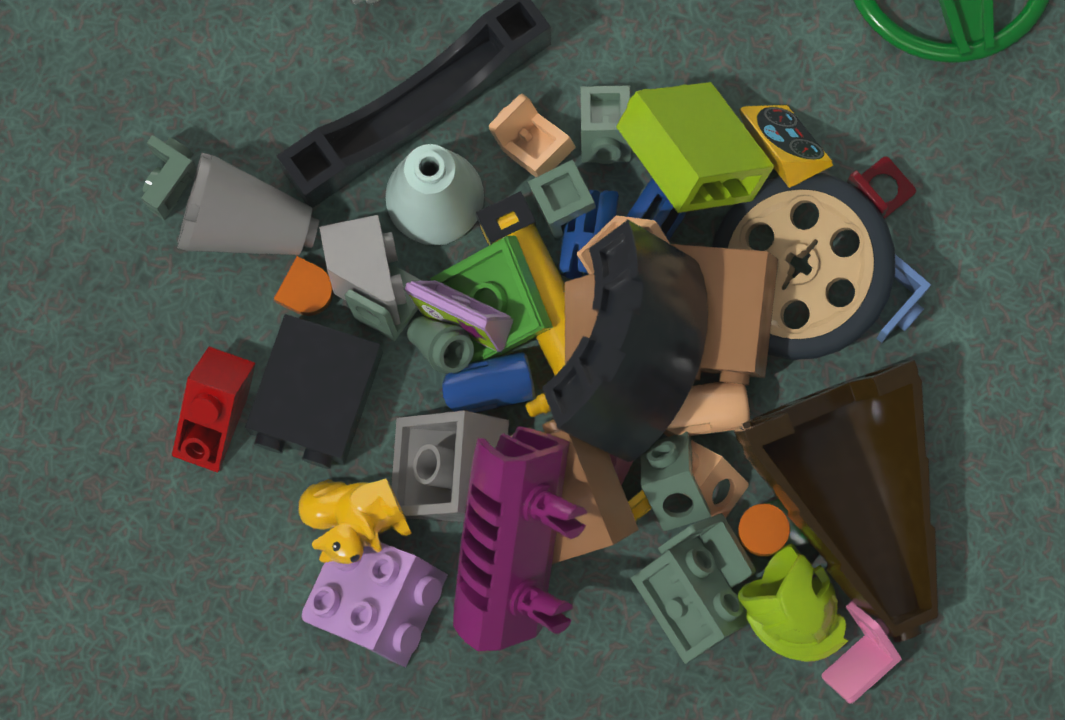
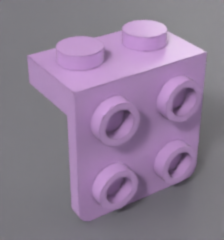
[302,543,448,667]

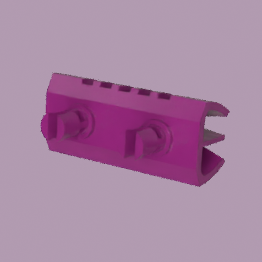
[453,426,588,651]

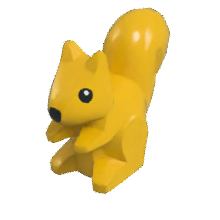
[299,478,412,564]

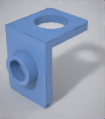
[876,254,931,343]

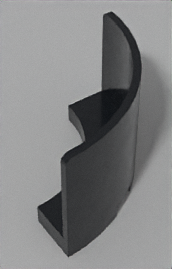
[542,219,708,462]

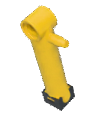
[476,191,565,417]

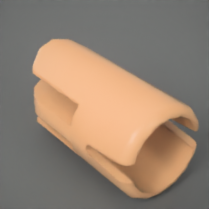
[663,382,750,437]

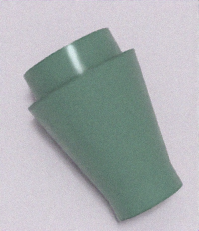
[407,316,474,373]

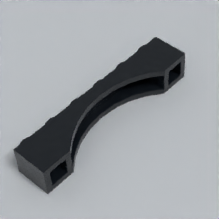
[277,0,551,208]

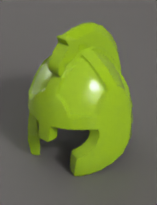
[738,544,848,662]

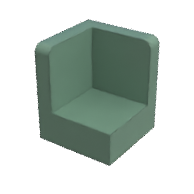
[528,160,596,240]

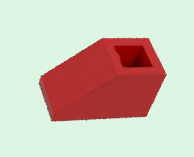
[172,346,256,473]

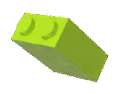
[616,82,775,213]

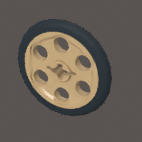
[712,173,895,360]

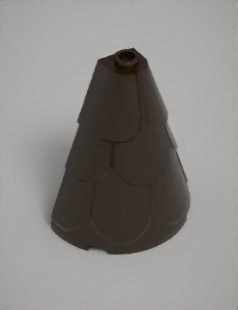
[733,360,938,643]

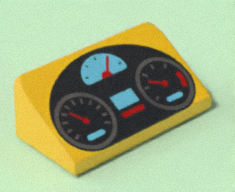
[739,105,833,188]

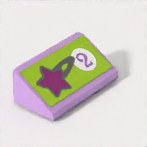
[405,280,513,352]

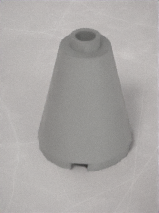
[177,152,319,255]

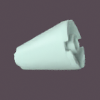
[386,144,484,245]

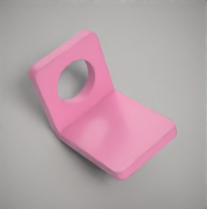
[822,601,902,703]

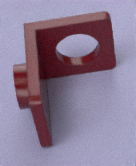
[847,156,916,219]

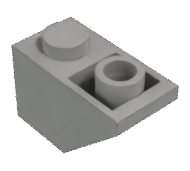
[319,215,407,325]

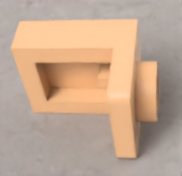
[489,94,576,177]

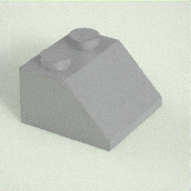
[391,411,509,522]

